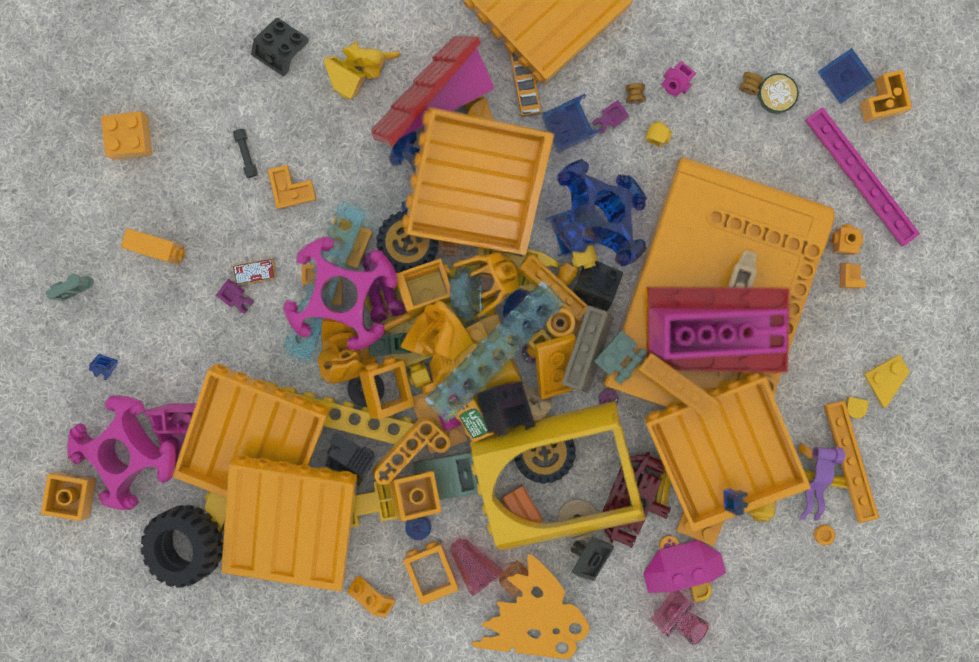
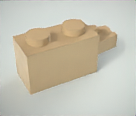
[727,251,757,287]

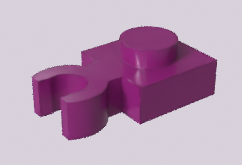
[592,100,630,134]
[215,279,254,314]

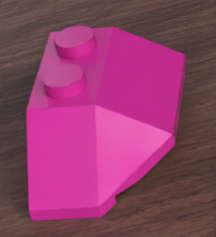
[643,540,726,593]

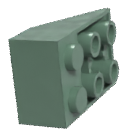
[413,451,478,499]

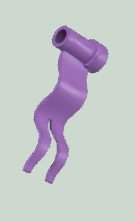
[800,447,845,521]

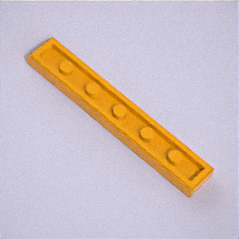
[824,400,879,523]

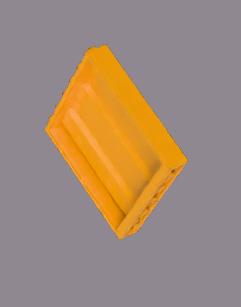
[463,0,633,86]
[402,107,554,255]
[173,363,330,498]
[645,372,811,532]
[221,455,357,592]

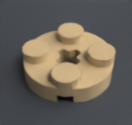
[524,386,552,421]
[557,499,597,540]

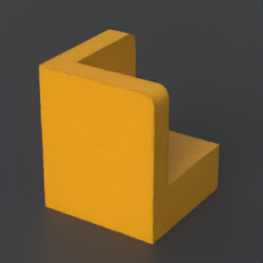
[840,263,866,289]

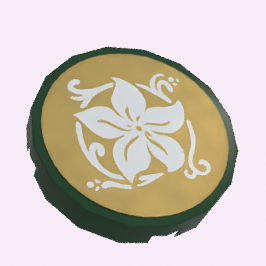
[758,73,799,114]

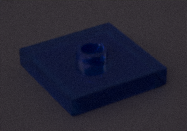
[818,48,874,104]

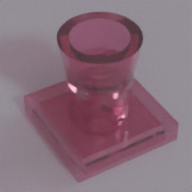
[651,590,709,645]

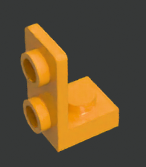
[347,576,396,618]

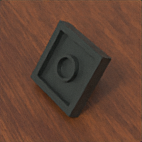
[571,537,614,581]

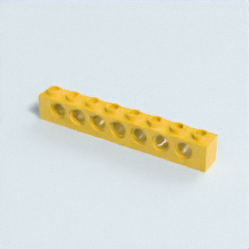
[266,381,414,448]

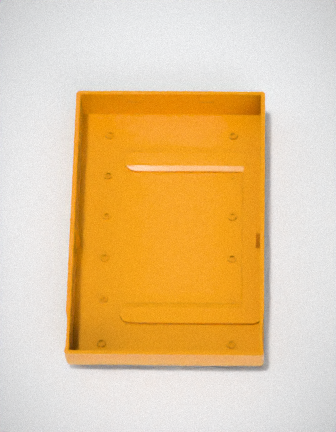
[601,157,835,407]

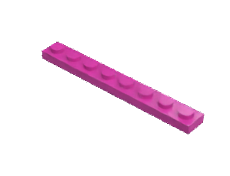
[804,107,920,247]

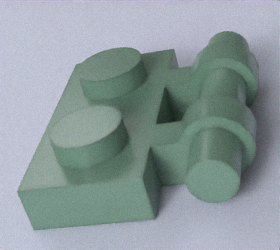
[594,330,648,385]

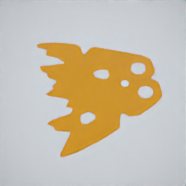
[471,554,590,659]

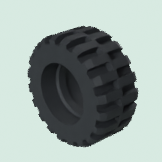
[141,505,223,588]

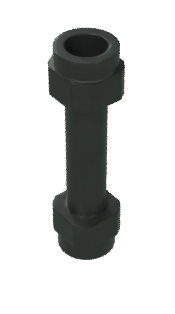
[233,129,258,178]

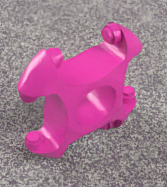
[283,236,398,351]
[67,395,177,510]

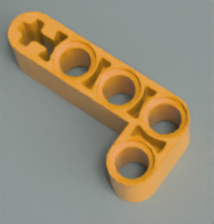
[372,418,450,485]

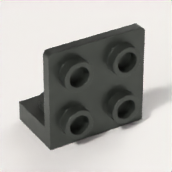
[251,18,309,77]
[573,261,623,312]

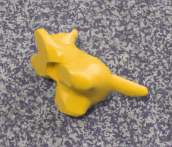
[342,40,400,79]

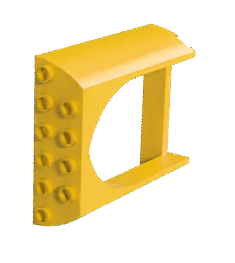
[470,401,646,551]

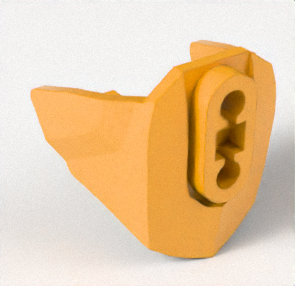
[453,252,520,318]
[401,301,473,360]
[317,318,377,384]

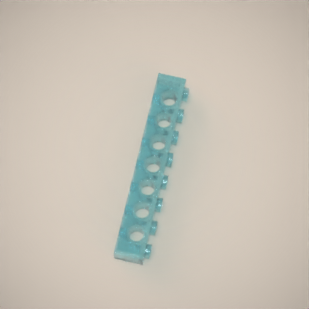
[283,202,367,362]
[425,282,564,422]

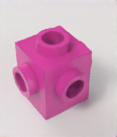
[661,61,696,97]

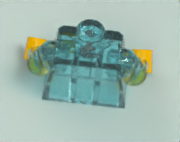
[449,267,482,325]

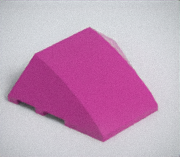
[144,403,196,464]

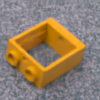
[120,228,186,265]
[397,258,457,316]
[359,357,414,420]
[403,541,459,605]

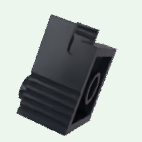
[476,381,536,437]
[325,432,376,486]

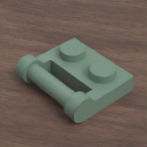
[45,274,94,301]

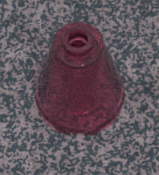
[450,538,504,596]

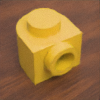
[644,121,673,148]
[572,245,598,269]
[408,361,432,389]

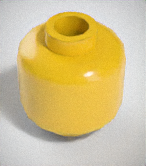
[748,502,776,522]

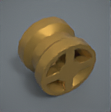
[738,72,763,95]
[625,83,646,104]

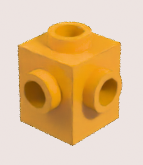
[831,224,863,255]
[526,329,554,359]

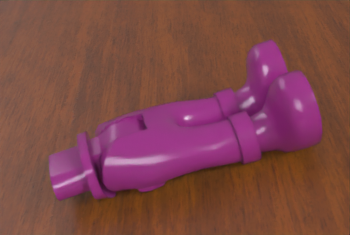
[363,252,406,323]

